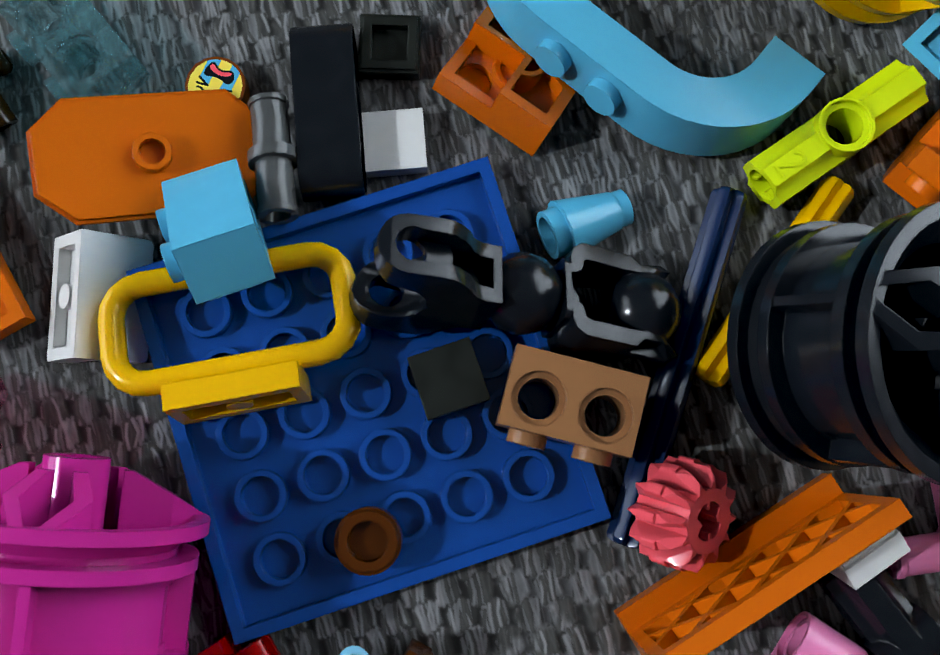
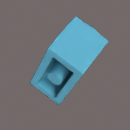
[155,158,275,305]

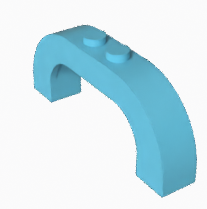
[487,0,826,156]

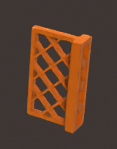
[614,473,912,655]

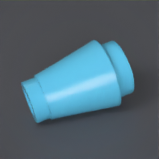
[536,189,634,259]

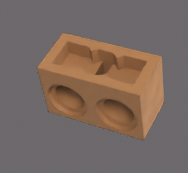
[495,343,651,468]

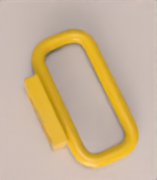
[97,242,361,425]

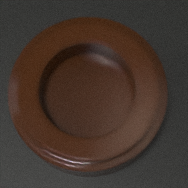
[334,506,403,576]

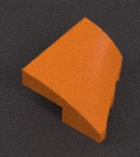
[432,5,576,157]

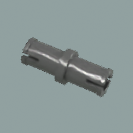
[247,92,299,225]

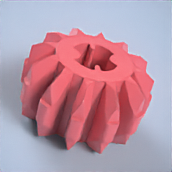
[627,455,737,573]

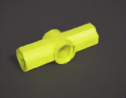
[743,59,929,209]

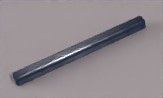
[607,186,747,549]

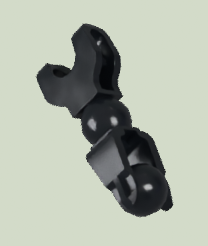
[349,213,682,366]

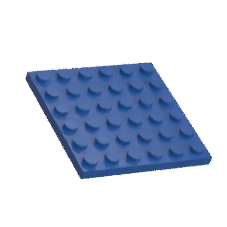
[126,156,612,646]

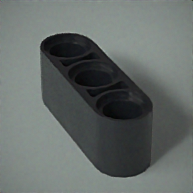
[289,23,367,202]

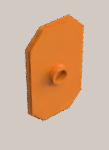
[25,89,257,226]

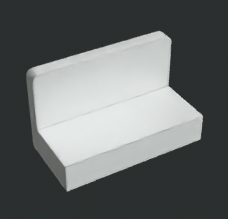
[47,229,154,364]

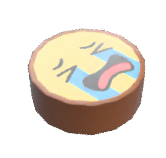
[185,57,250,105]

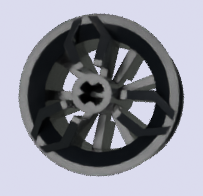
[727,201,940,485]

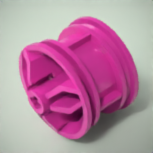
[0,453,211,655]

